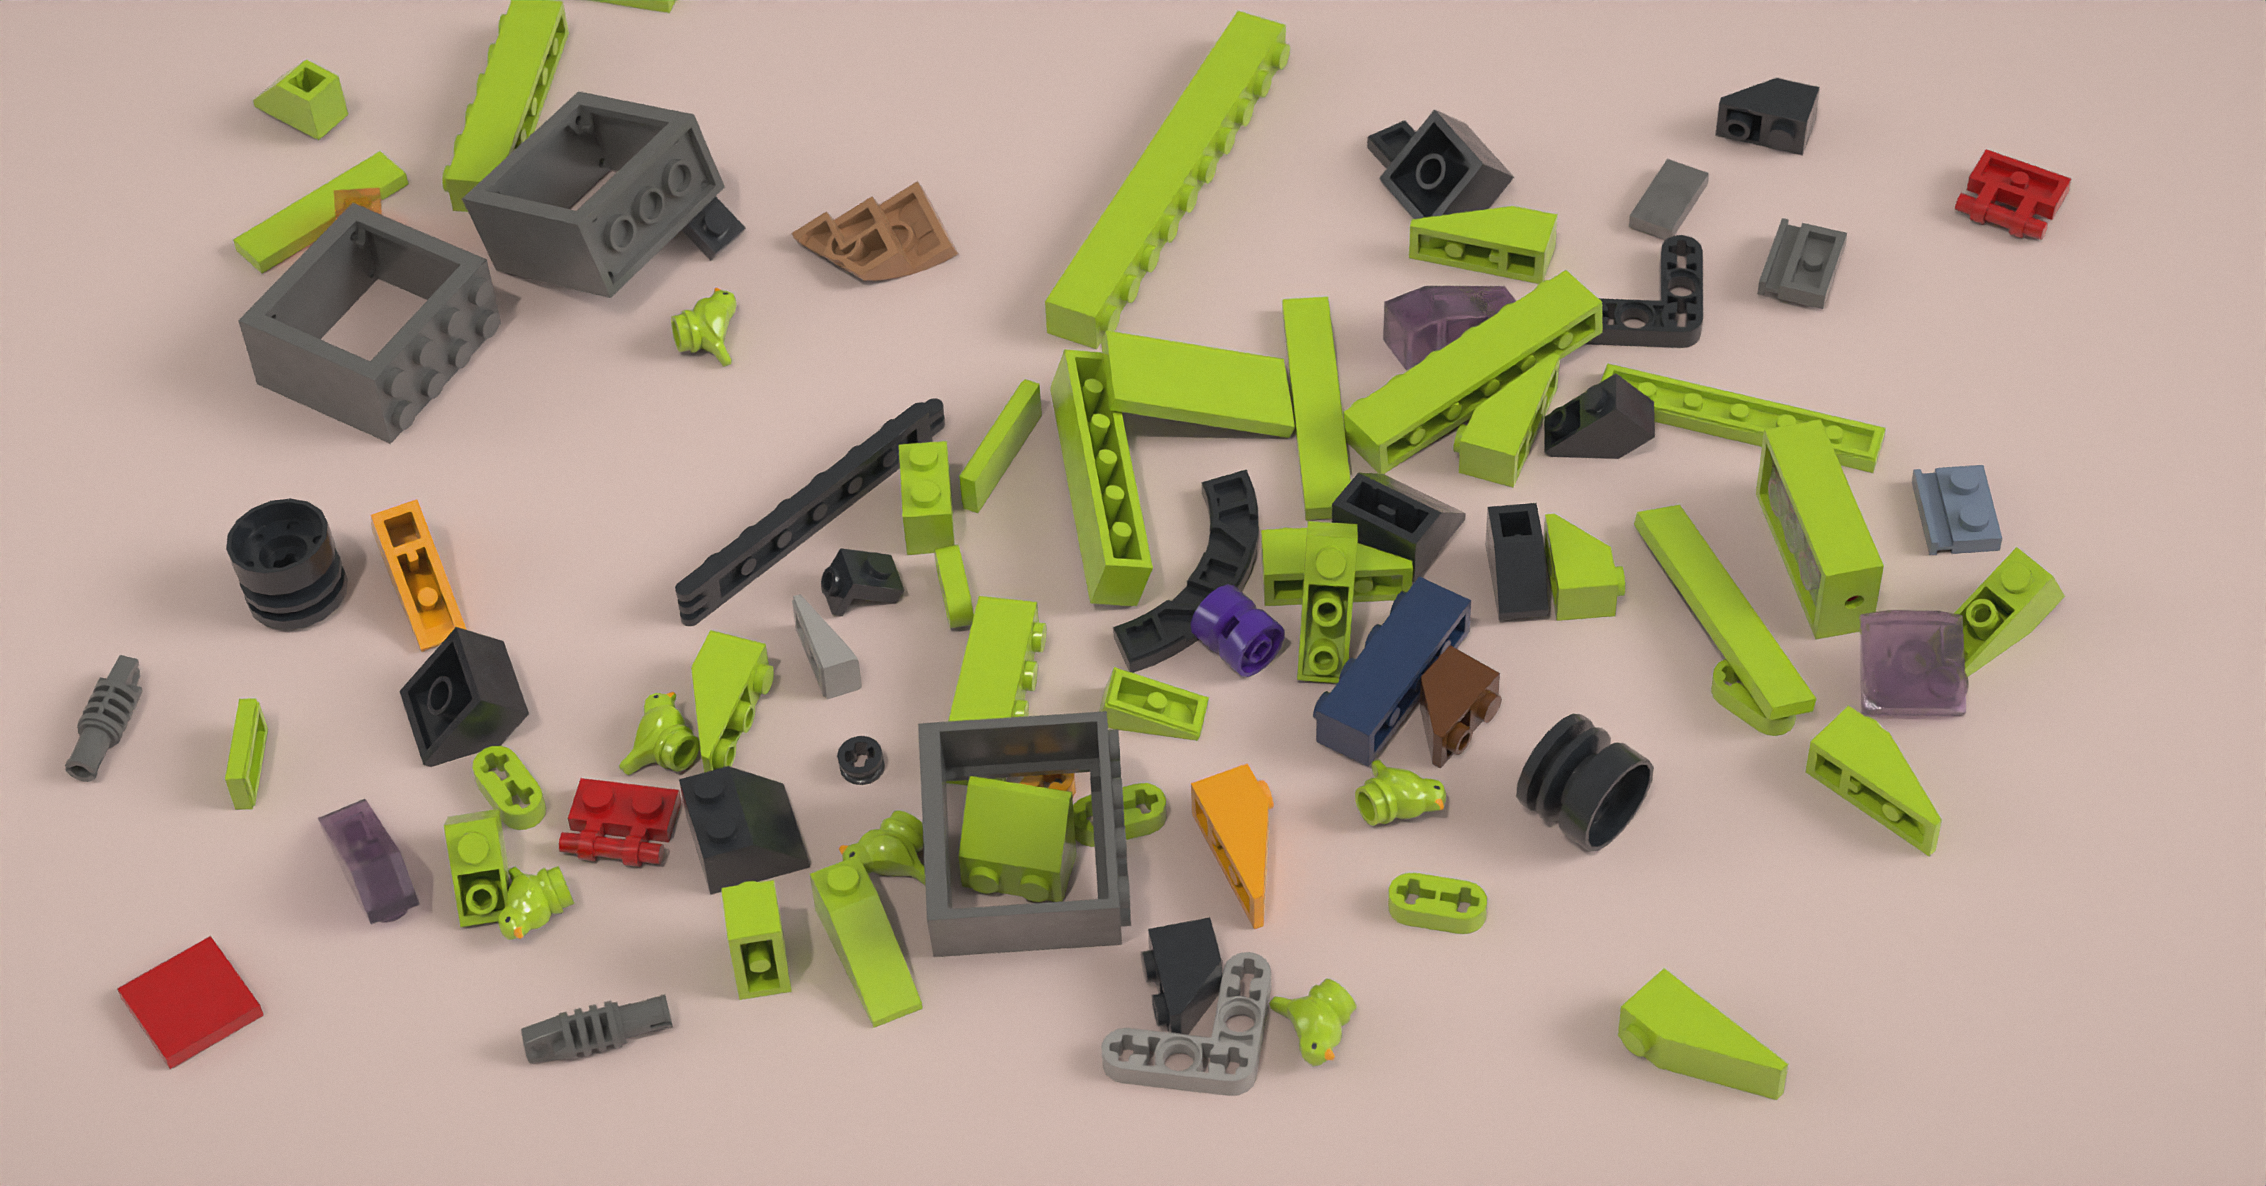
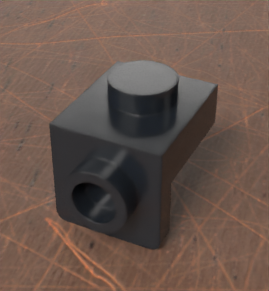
[682,197,746,261]
[821,548,904,616]

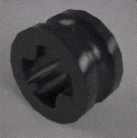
[837,736,885,785]

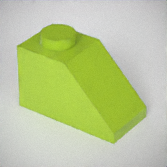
[1543,513,1625,621]

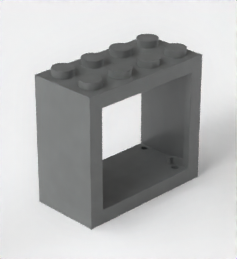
[462,91,725,298]
[238,203,501,444]
[918,711,1131,957]

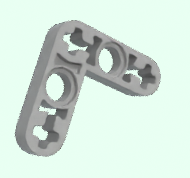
[1101,952,1271,1096]

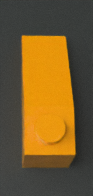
[371,499,467,652]
[1191,763,1274,929]

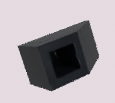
[1715,78,1820,155]
[1544,373,1655,459]
[1485,503,1548,620]
[1140,917,1222,1035]

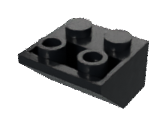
[1332,473,1466,582]

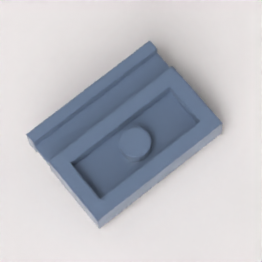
[1911,465,2002,555]

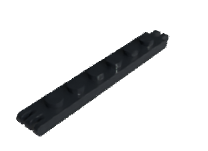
[675,398,945,626]

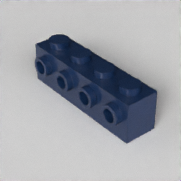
[1313,576,1471,767]

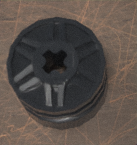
[226,498,348,630]
[1516,713,1654,851]

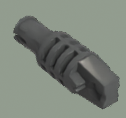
[65,655,142,782]
[521,994,673,1064]

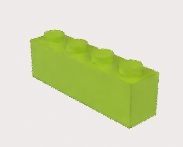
[946,596,1047,786]

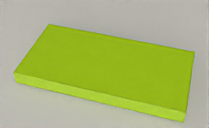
[1101,330,1295,438]

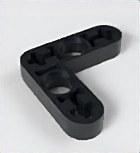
[1585,235,1703,348]

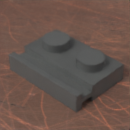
[1757,218,1847,309]

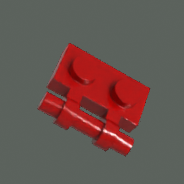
[1955,149,2072,240]
[559,778,681,867]

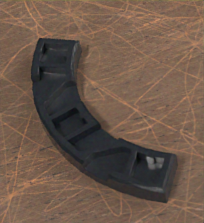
[1113,470,1259,673]

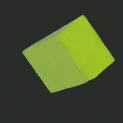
[1099,667,1209,741]

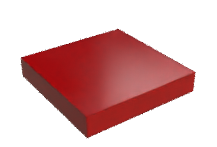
[117,936,264,1069]

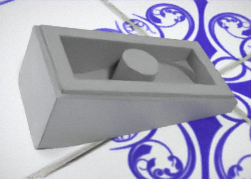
[792,594,861,699]

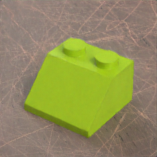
[958,776,1077,902]

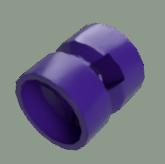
[1191,584,1285,677]

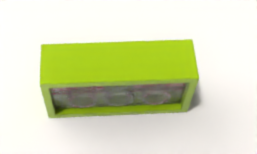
[1756,419,1884,640]

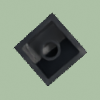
[1379,109,1514,219]
[399,627,529,767]
[679,766,810,895]

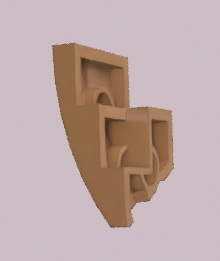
[792,181,958,281]

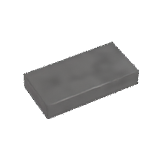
[1629,159,1709,240]

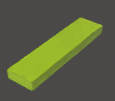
[233,151,409,274]

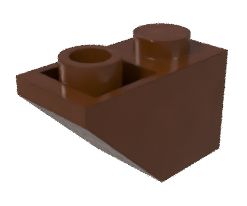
[1420,645,1502,769]

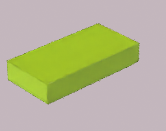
[225,698,268,810]

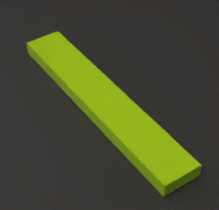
[1282,296,1351,520]
[1600,363,1886,473]
[1634,504,1817,720]

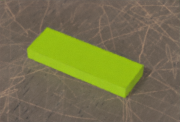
[959,379,1042,513]

